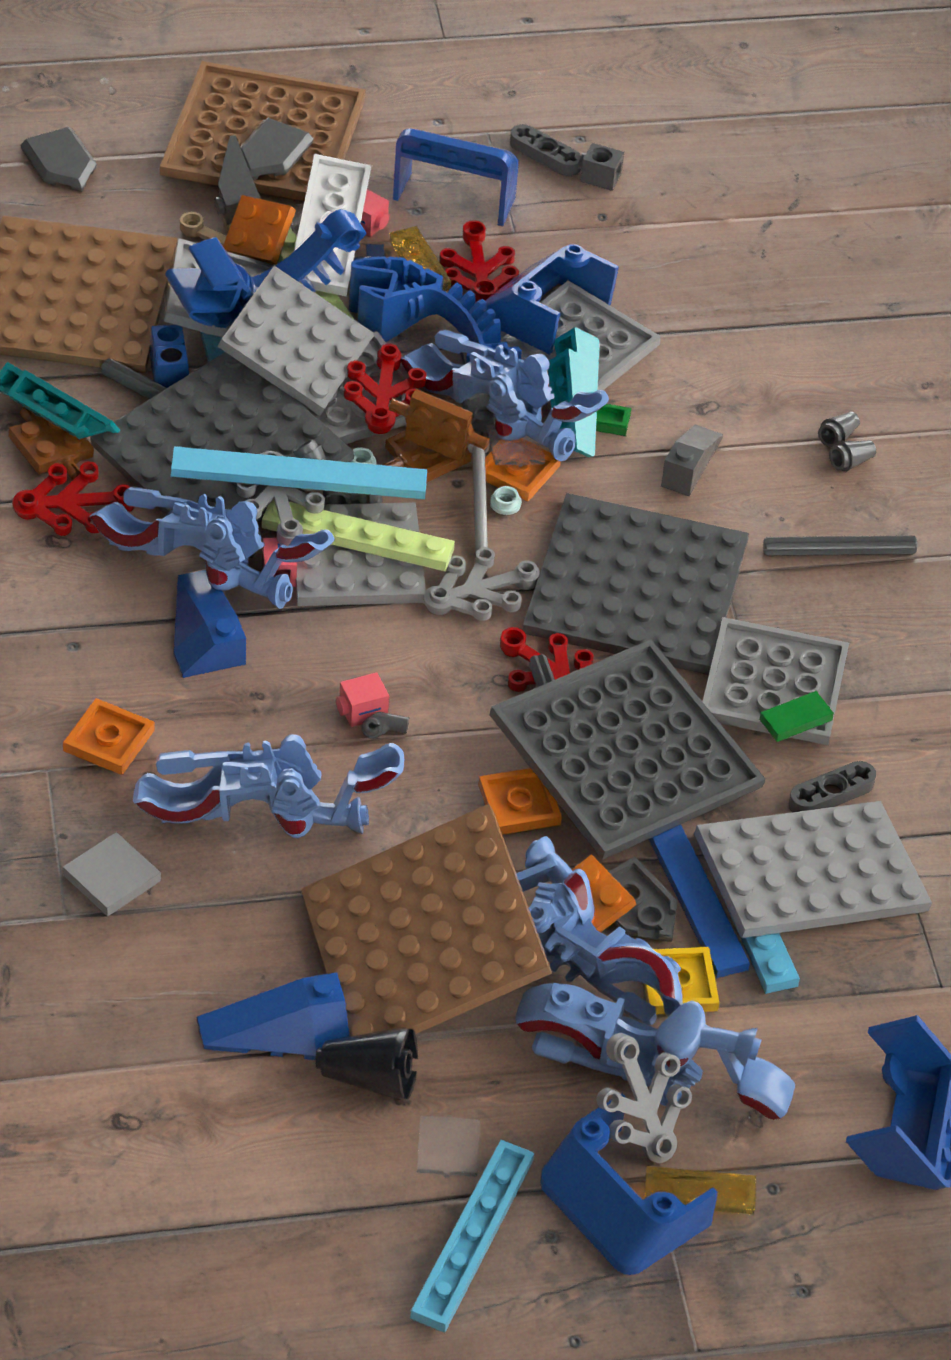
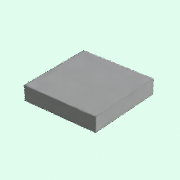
[63,832,161,917]

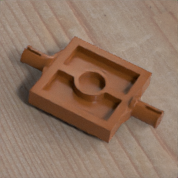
[388,389,490,462]
[8,407,94,481]
[382,426,475,483]

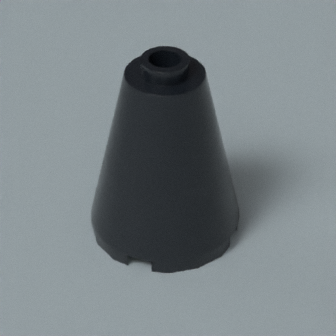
[315,1027,418,1100]

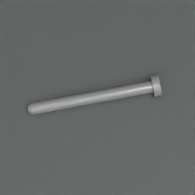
[468,444,490,558]

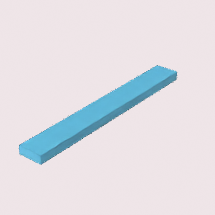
[171,447,427,499]

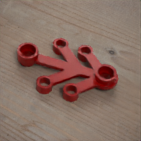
[439,220,519,303]
[344,344,427,434]
[12,461,135,536]
[500,627,594,692]

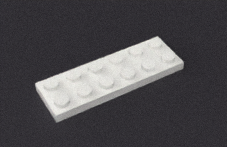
[294,154,371,296]

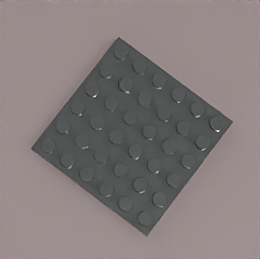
[90,352,354,523]
[523,493,749,675]
[489,640,766,860]

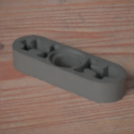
[510,124,581,176]
[789,761,876,812]

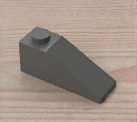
[214,135,260,225]
[661,425,723,496]

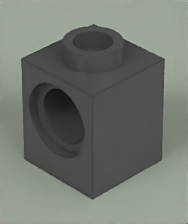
[578,143,624,191]

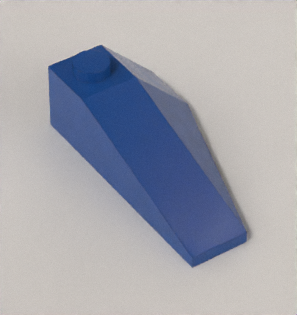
[174,569,246,678]
[197,972,350,1060]

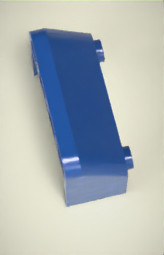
[393,128,519,226]
[485,244,619,355]
[846,1015,951,1190]
[540,1093,718,1275]

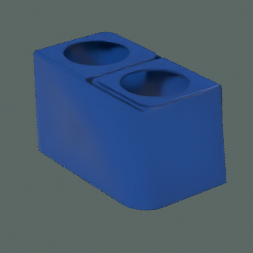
[150,324,189,388]

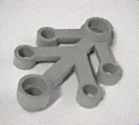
[236,451,325,546]
[424,547,540,621]
[597,1033,692,1163]

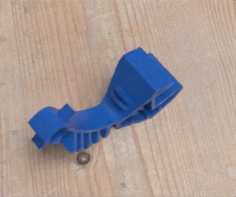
[165,209,367,328]
[349,257,522,364]

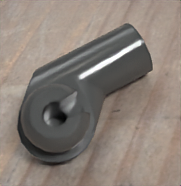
[362,712,410,738]

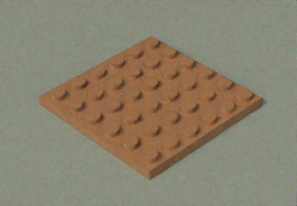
[160,61,366,201]
[0,215,178,373]
[301,804,552,1036]

